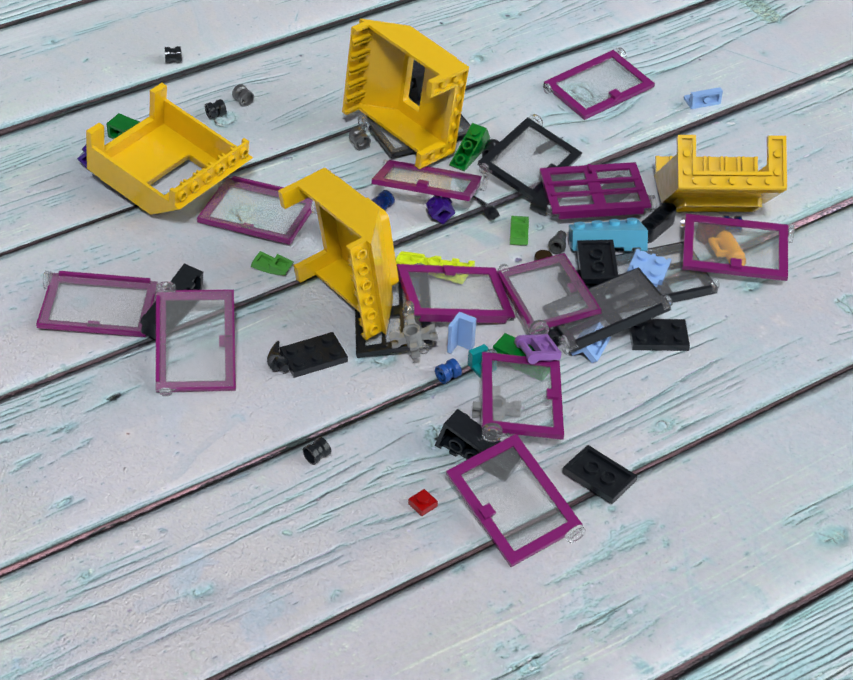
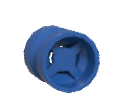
[435,358,462,384]

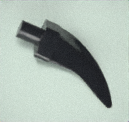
[473,196,500,220]
[267,341,289,372]

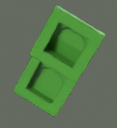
[510,216,529,245]
[251,251,294,275]

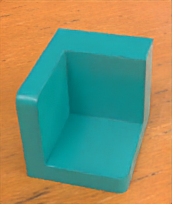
[468,344,497,378]

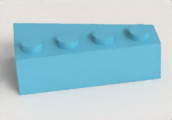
[569,218,648,251]

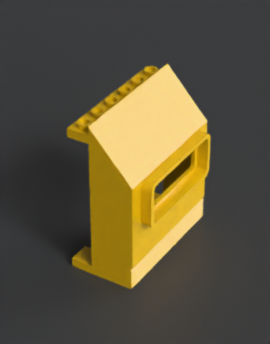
[342,18,469,169]
[86,83,253,215]
[654,135,787,212]
[278,168,399,340]

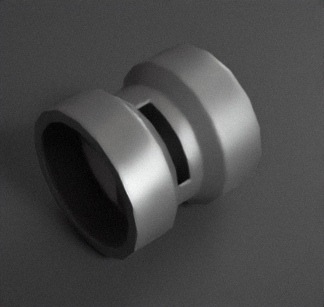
[232,84,254,106]
[349,127,371,150]

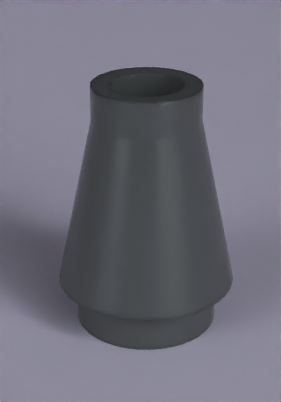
[548,230,567,254]

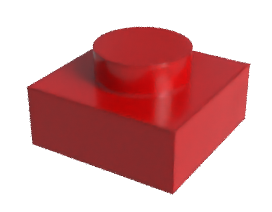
[408,489,438,516]

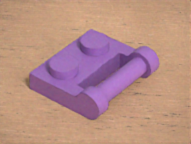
[514,334,562,364]

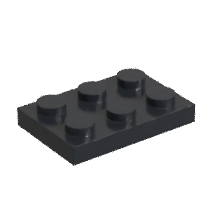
[577,240,619,284]
[629,319,690,351]
[279,332,348,378]
[562,445,637,504]

